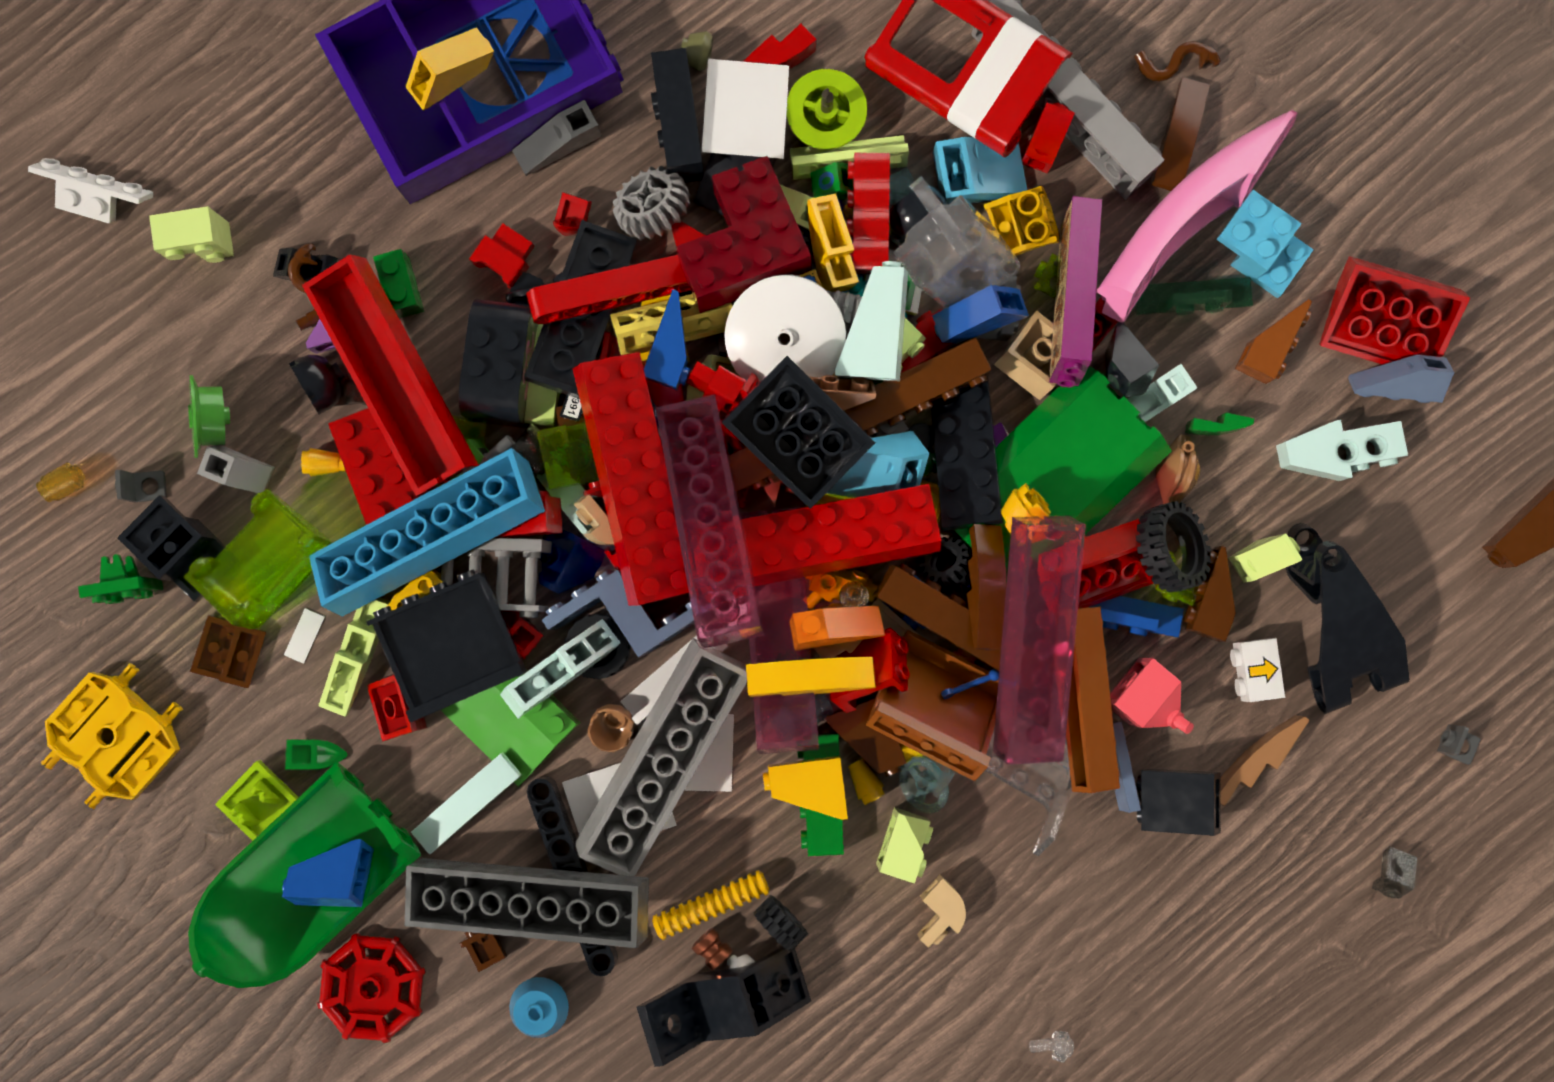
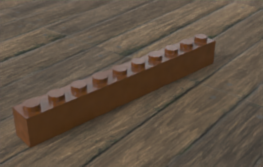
[704,338,992,504]

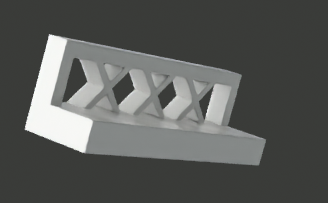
[620,624,729,725]

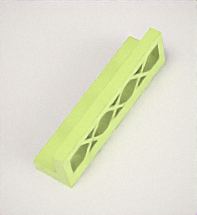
[790,135,909,180]

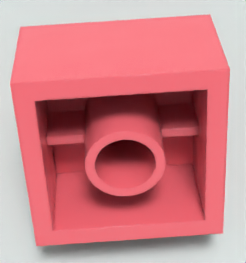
[1110,658,1194,734]

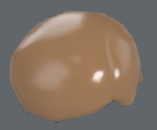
[587,704,635,752]

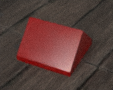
[367,675,427,742]

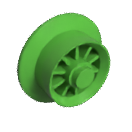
[188,375,230,458]

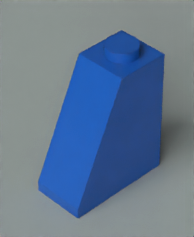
[932,285,1029,344]
[282,839,374,907]

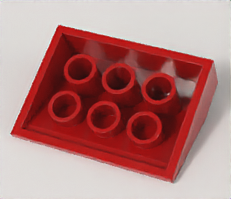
[1320,256,1470,365]

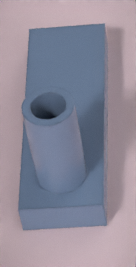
[1113,721,1141,813]

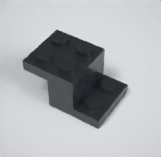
[117,495,239,602]

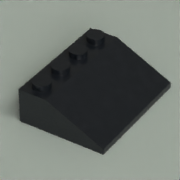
[721,356,876,509]

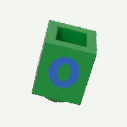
[810,162,853,200]

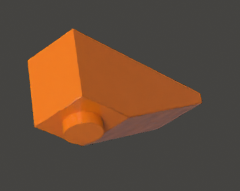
[789,606,885,651]

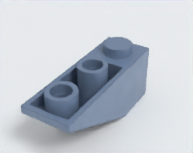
[1348,355,1454,403]

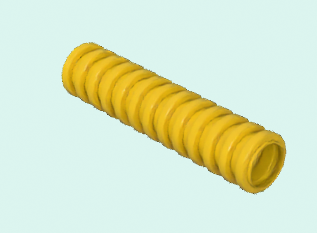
[652,870,770,940]

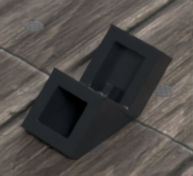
[273,248,338,281]

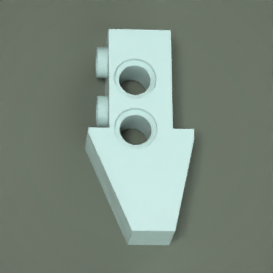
[1276,420,1408,481]
[500,619,620,719]

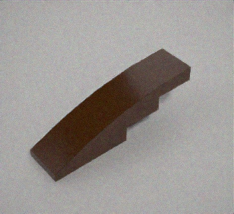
[1152,77,1210,191]
[967,524,1007,651]

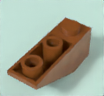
[1235,299,1312,384]

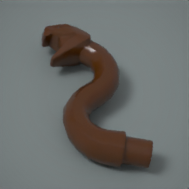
[1134,41,1221,82]
[288,243,320,331]

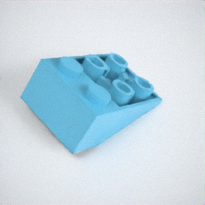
[932,137,1027,207]
[827,431,929,498]

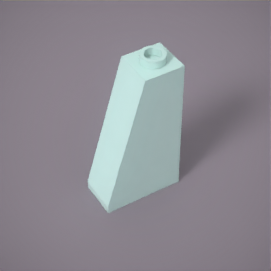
[835,261,908,381]

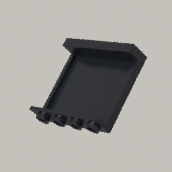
[366,569,527,723]

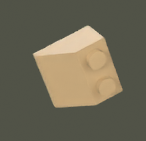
[994,310,1057,400]

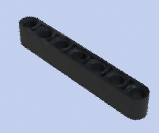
[527,776,618,977]

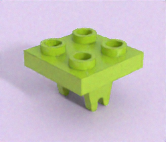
[215,760,299,841]

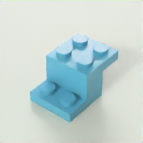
[1216,190,1314,298]

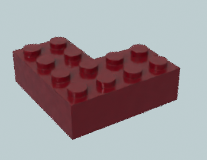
[676,156,812,313]

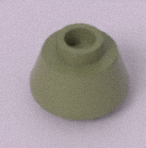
[681,31,713,72]

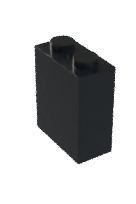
[1137,769,1221,836]

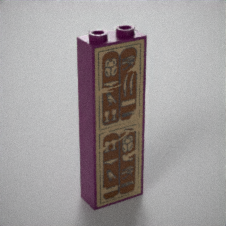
[1049,196,1102,387]

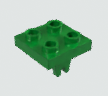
[78,554,163,604]

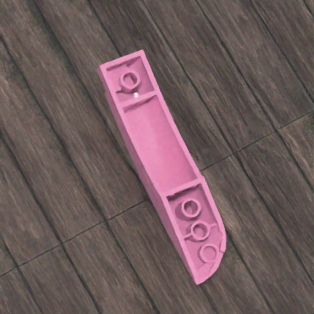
[1096,110,1298,324]

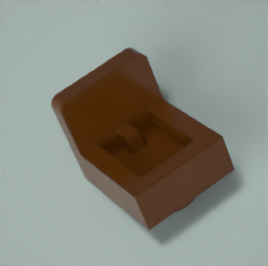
[459,932,507,972]

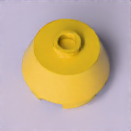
[1001,483,1061,544]

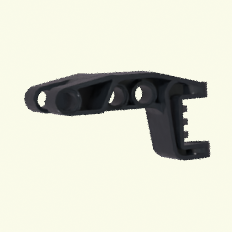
[1286,523,1410,714]

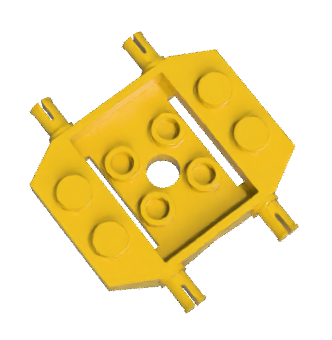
[41,663,183,809]

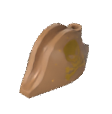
[1156,434,1200,504]

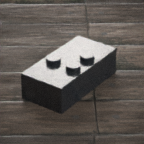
[651,48,704,183]

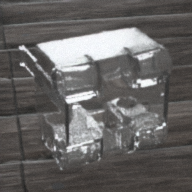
[890,176,1020,308]

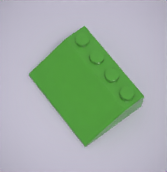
[441,669,581,787]

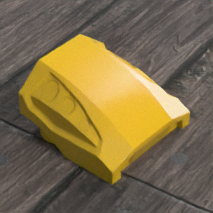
[984,186,1060,260]

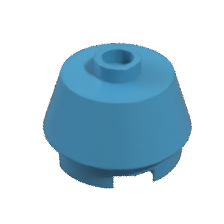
[509,977,569,1038]

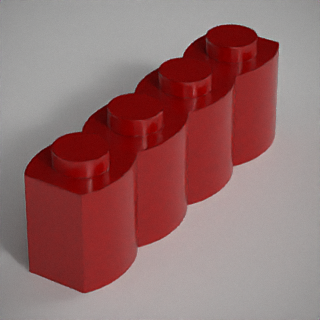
[847,152,890,275]

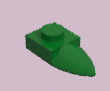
[285,739,348,770]

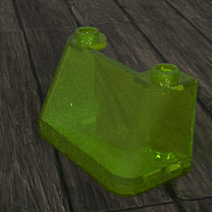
[184,489,332,629]

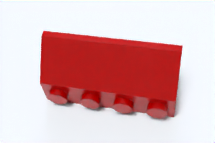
[1036,519,1153,620]

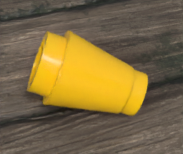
[301,448,346,477]
[848,759,885,805]

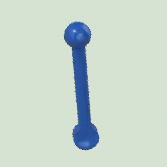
[941,669,1000,699]

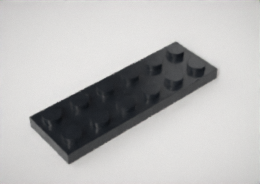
[524,220,637,399]
[931,353,1003,531]

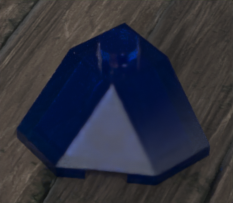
[539,529,605,594]

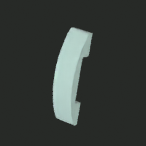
[1127,364,1197,422]

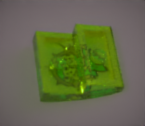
[536,423,599,490]

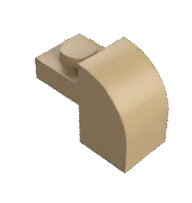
[574,494,614,545]
[917,874,966,948]

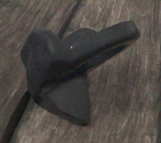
[505,272,546,305]

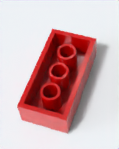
[328,408,420,525]

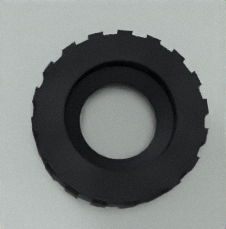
[564,614,631,679]

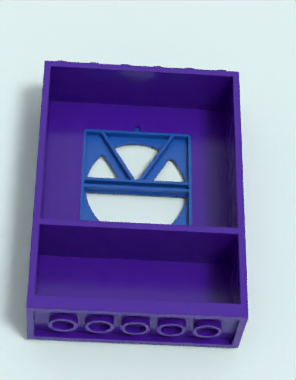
[315,0,624,205]

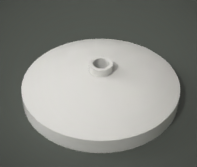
[725,275,846,382]

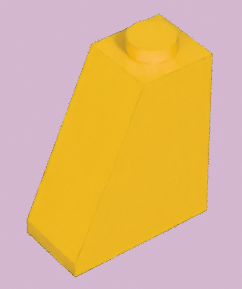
[406,27,494,110]
[763,756,848,820]

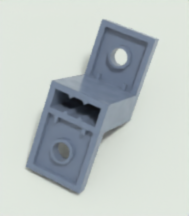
[542,569,717,657]

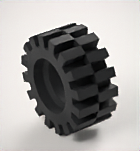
[919,536,973,594]
[753,895,808,952]

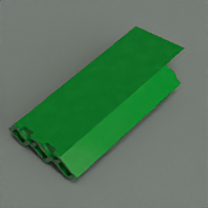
[954,366,1172,583]

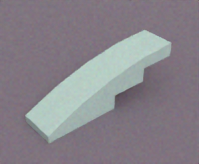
[411,752,522,855]

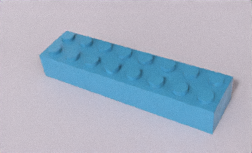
[309,448,545,617]

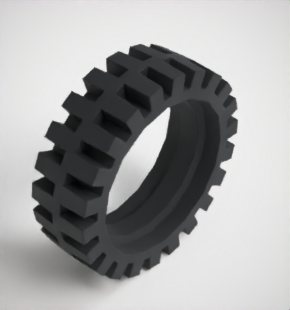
[1136,501,1211,592]

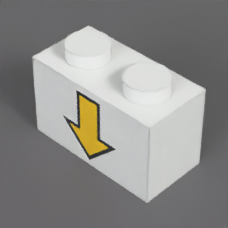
[1230,638,1285,702]

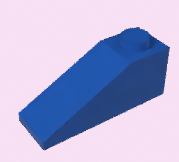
[644,290,691,391]

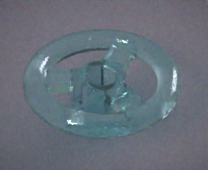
[899,756,949,813]

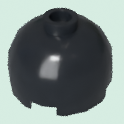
[289,355,345,415]

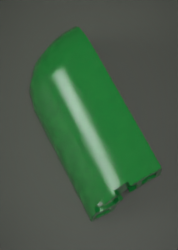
[188,762,421,988]

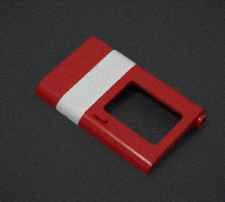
[864,0,1073,157]

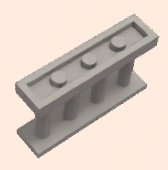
[441,538,552,618]

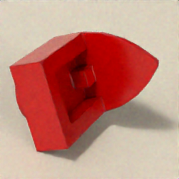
[553,192,592,236]

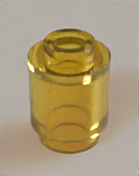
[36,462,85,503]

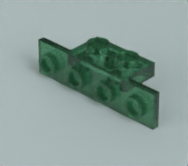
[1136,277,1253,315]

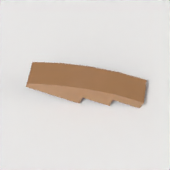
[1221,715,1310,806]

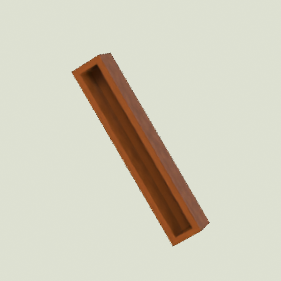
[1053,607,1120,793]

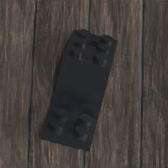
[636,946,811,1067]

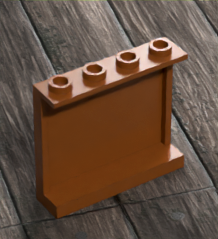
[866,630,1013,781]

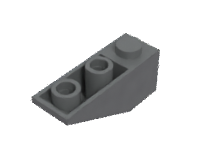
[512,100,602,176]

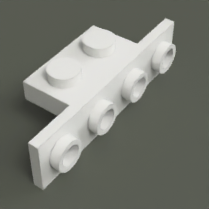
[28,158,153,224]

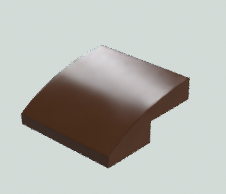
[190,615,266,689]

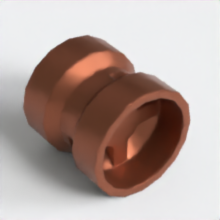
[691,928,733,971]

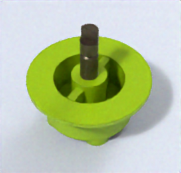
[786,69,867,150]

